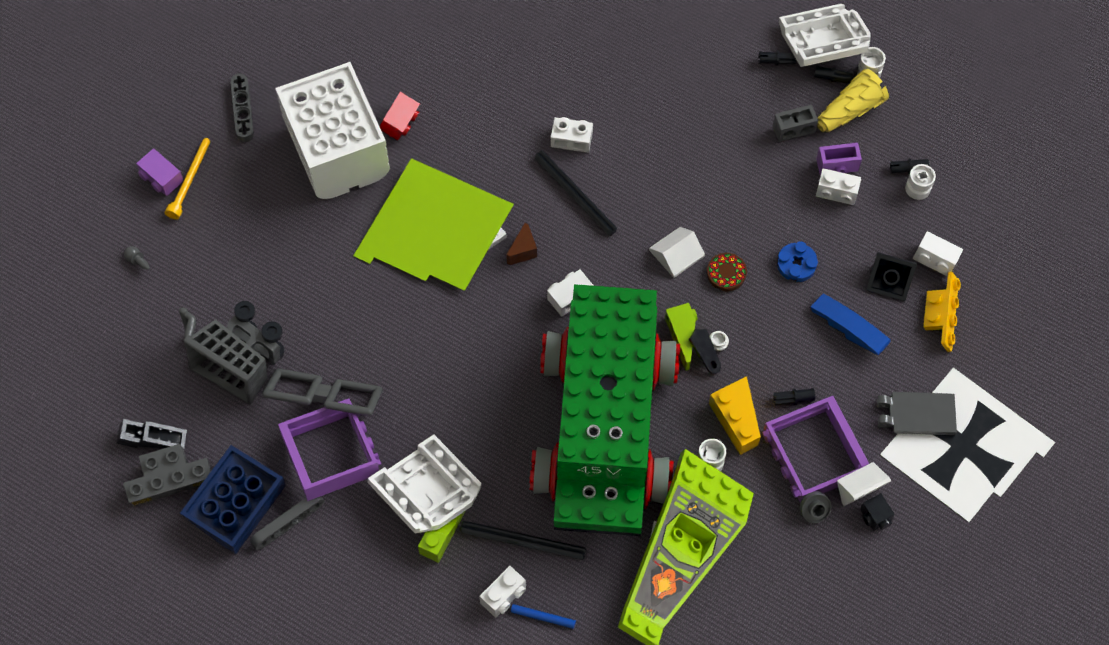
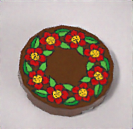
[707,253,747,291]

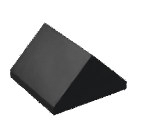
[866,252,917,301]

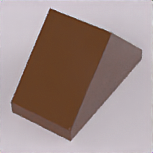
[507,223,537,265]

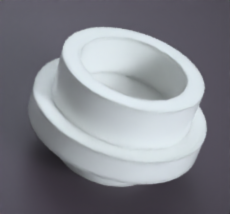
[710,331,729,351]

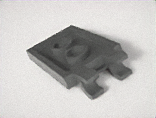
[877,392,957,435]

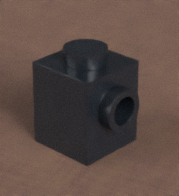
[860,493,895,531]

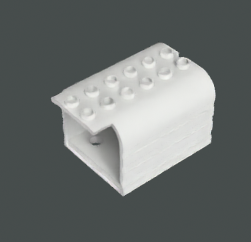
[275,62,390,199]

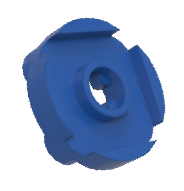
[777,241,818,282]

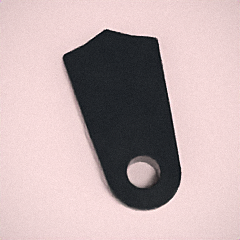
[689,329,721,374]

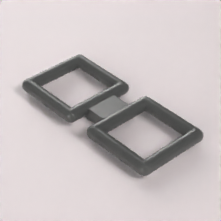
[262,368,383,416]

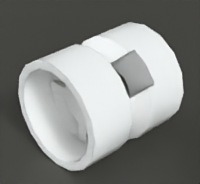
[857,47,886,78]
[905,164,936,200]
[698,439,726,471]

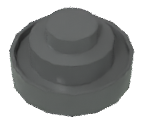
[799,491,832,523]

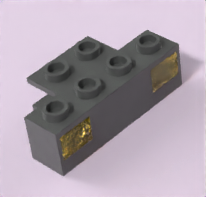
[123,444,212,506]

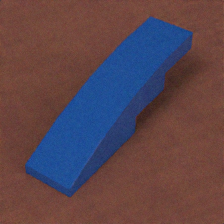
[811,293,891,355]

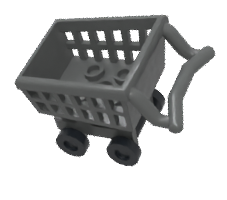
[179,301,284,404]

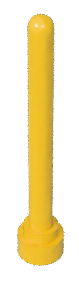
[164,138,210,220]

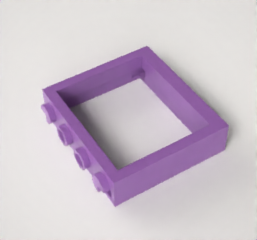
[762,396,869,502]
[278,398,381,501]

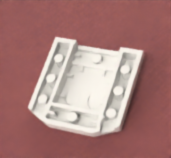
[779,4,871,67]
[368,434,482,534]

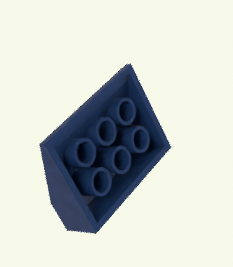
[180,445,286,554]

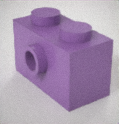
[816,143,862,176]
[136,148,184,196]

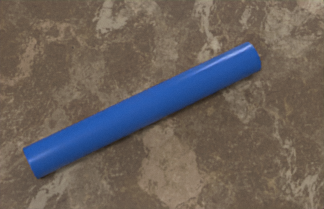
[511,604,576,629]

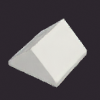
[649,227,705,278]
[837,462,891,506]

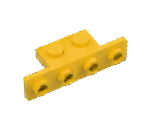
[923,272,961,352]

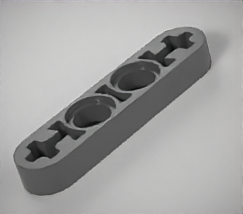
[231,74,254,142]
[250,496,325,550]

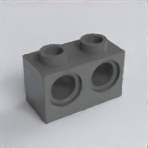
[772,105,818,142]

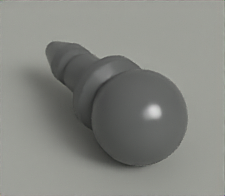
[124,246,150,270]

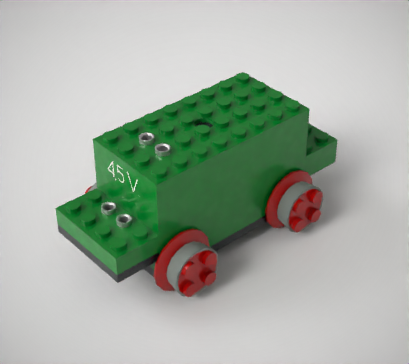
[530,284,680,537]

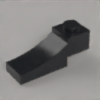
[116,419,187,449]

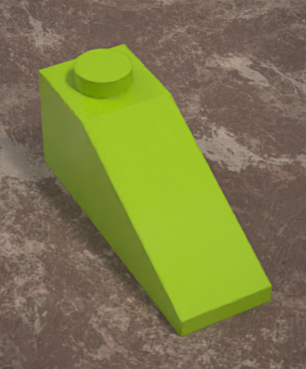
[665,303,698,371]
[418,511,465,563]

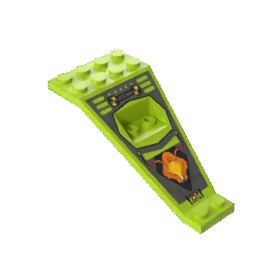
[618,449,754,645]

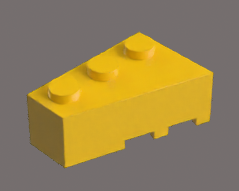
[709,376,761,455]

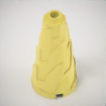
[817,69,889,132]

